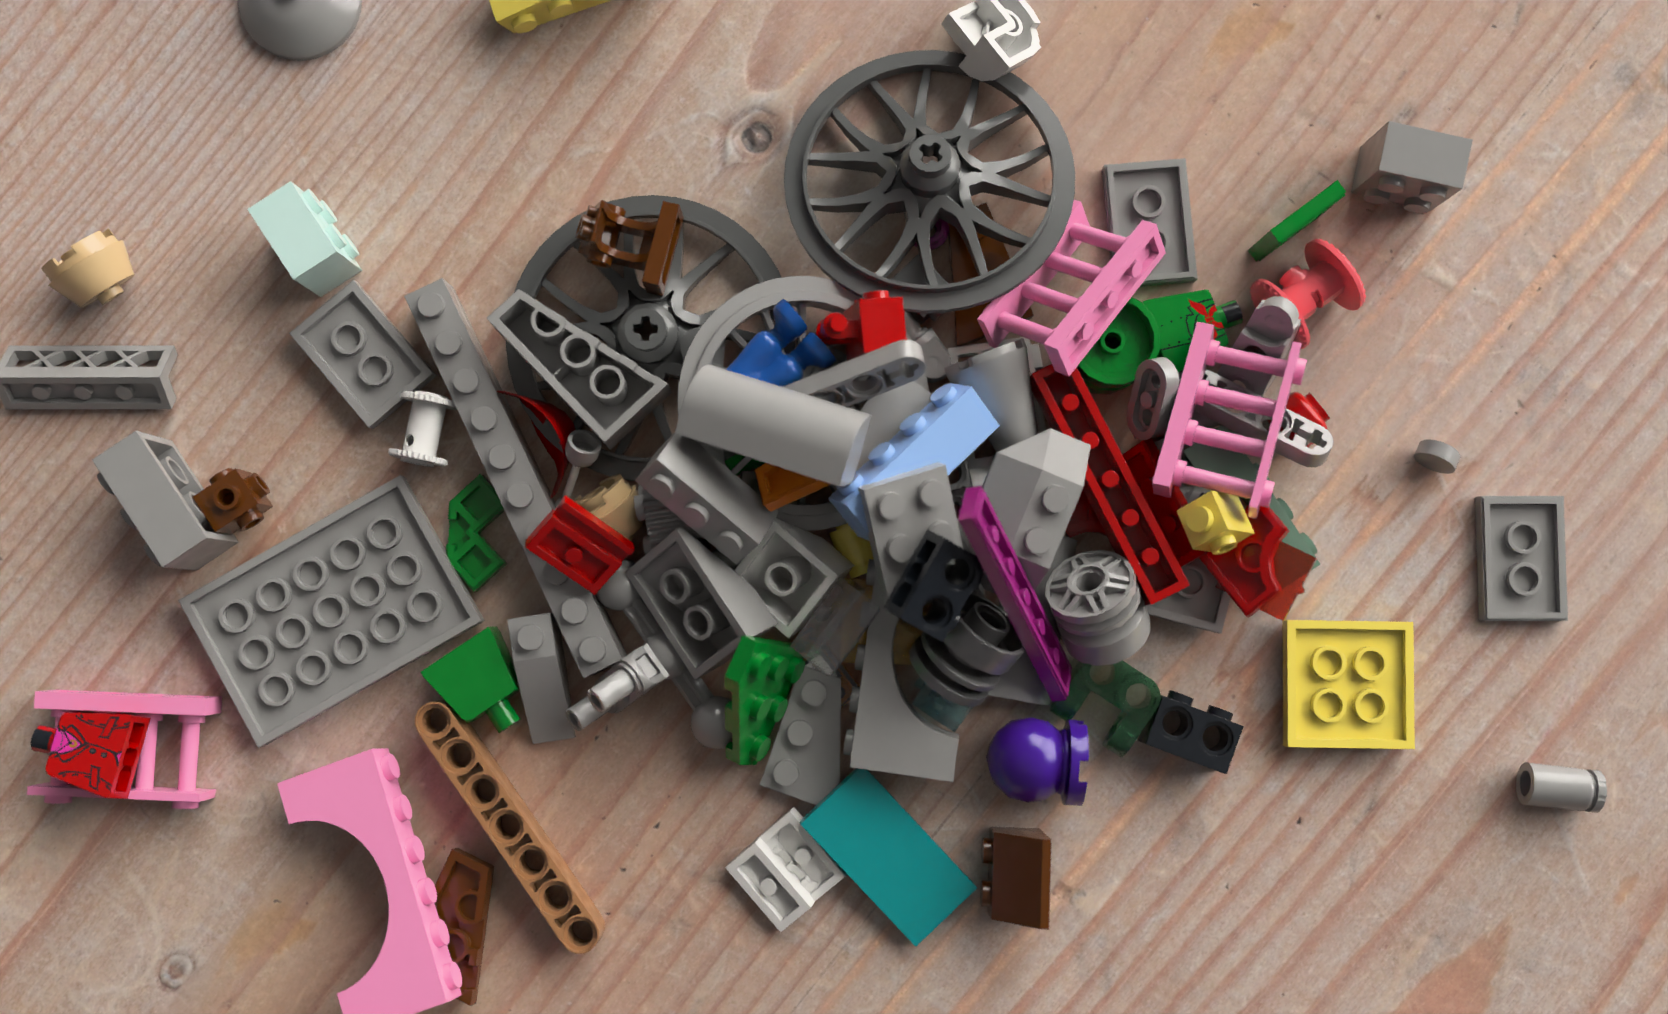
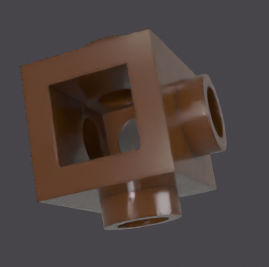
[193,468,273,534]

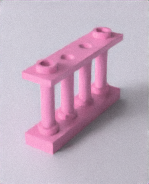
[977,200,1166,376]
[1152,322,1307,519]
[27,689,222,809]

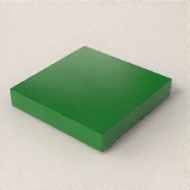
[1247,180,1347,262]

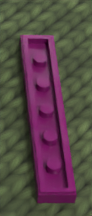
[958,486,1072,702]

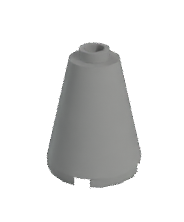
[944,338,1038,452]

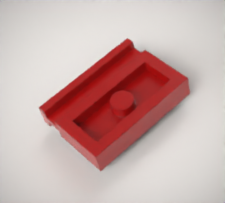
[525,495,634,595]

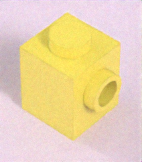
[1177,490,1254,555]

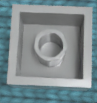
[1351,121,1473,213]

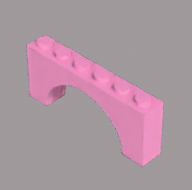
[277,748,462,1014]

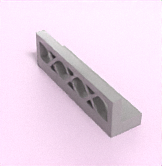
[0,346,178,409]

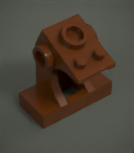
[575,200,684,296]

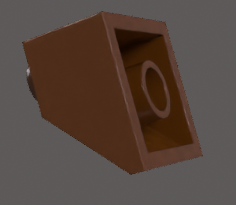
[980,827,1051,930]

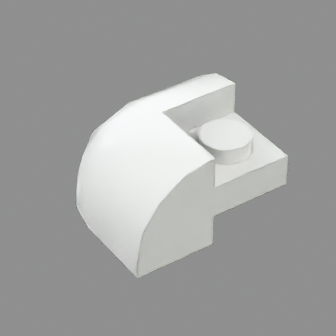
[941,0,1041,81]

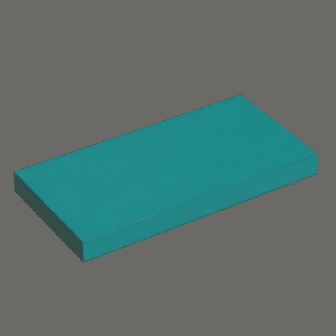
[799,768,977,947]

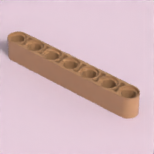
[415,700,605,954]

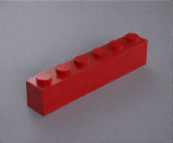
[1030,364,1190,605]

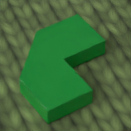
[446,474,508,592]

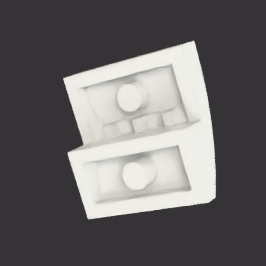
[725,807,847,932]

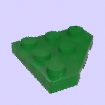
[724,635,807,765]

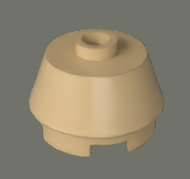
[41,228,135,308]
[573,474,644,541]

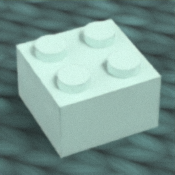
[247,181,362,297]

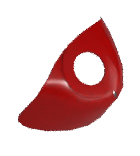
[496,391,575,499]

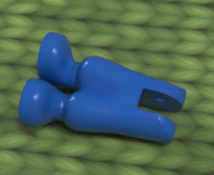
[726,299,836,387]

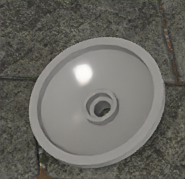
[238,0,362,61]

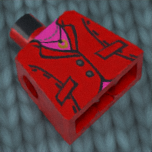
[31,712,151,799]

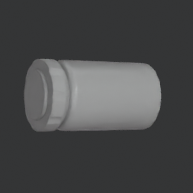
[1516,762,1607,813]

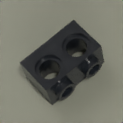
[883,529,984,642]
[1138,690,1244,775]

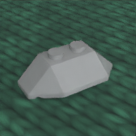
[962,428,1091,594]

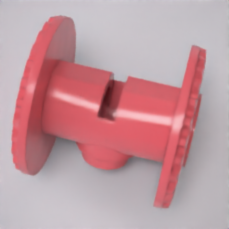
[1250,239,1366,349]

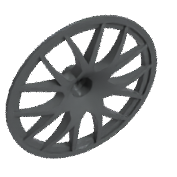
[784,50,1075,313]
[506,195,795,481]

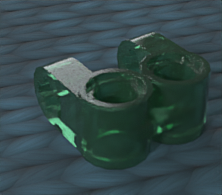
[1049,660,1160,757]

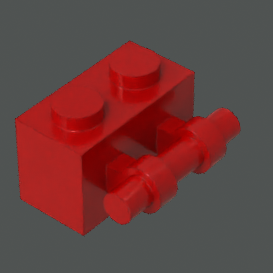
[814,290,907,361]

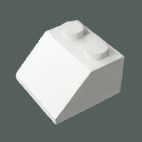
[734,518,854,638]

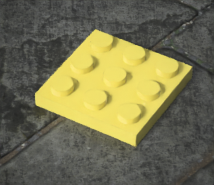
[1282,620,1415,749]

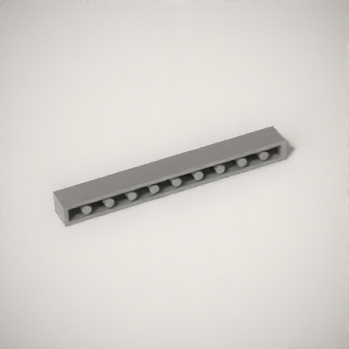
[404,278,627,678]

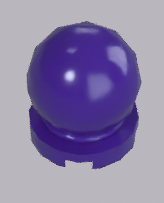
[986,717,1089,806]

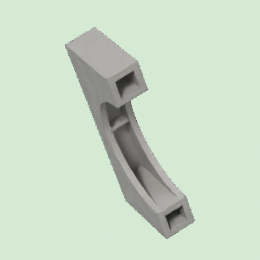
[843,519,969,782]

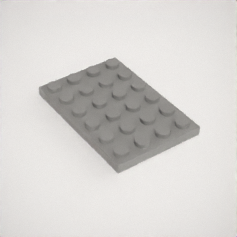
[178,475,485,748]

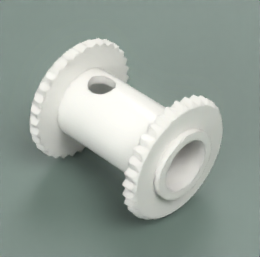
[388,390,457,467]

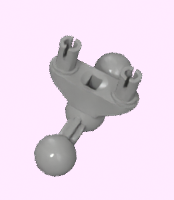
[565,559,732,749]

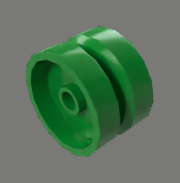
[1077,297,1161,394]

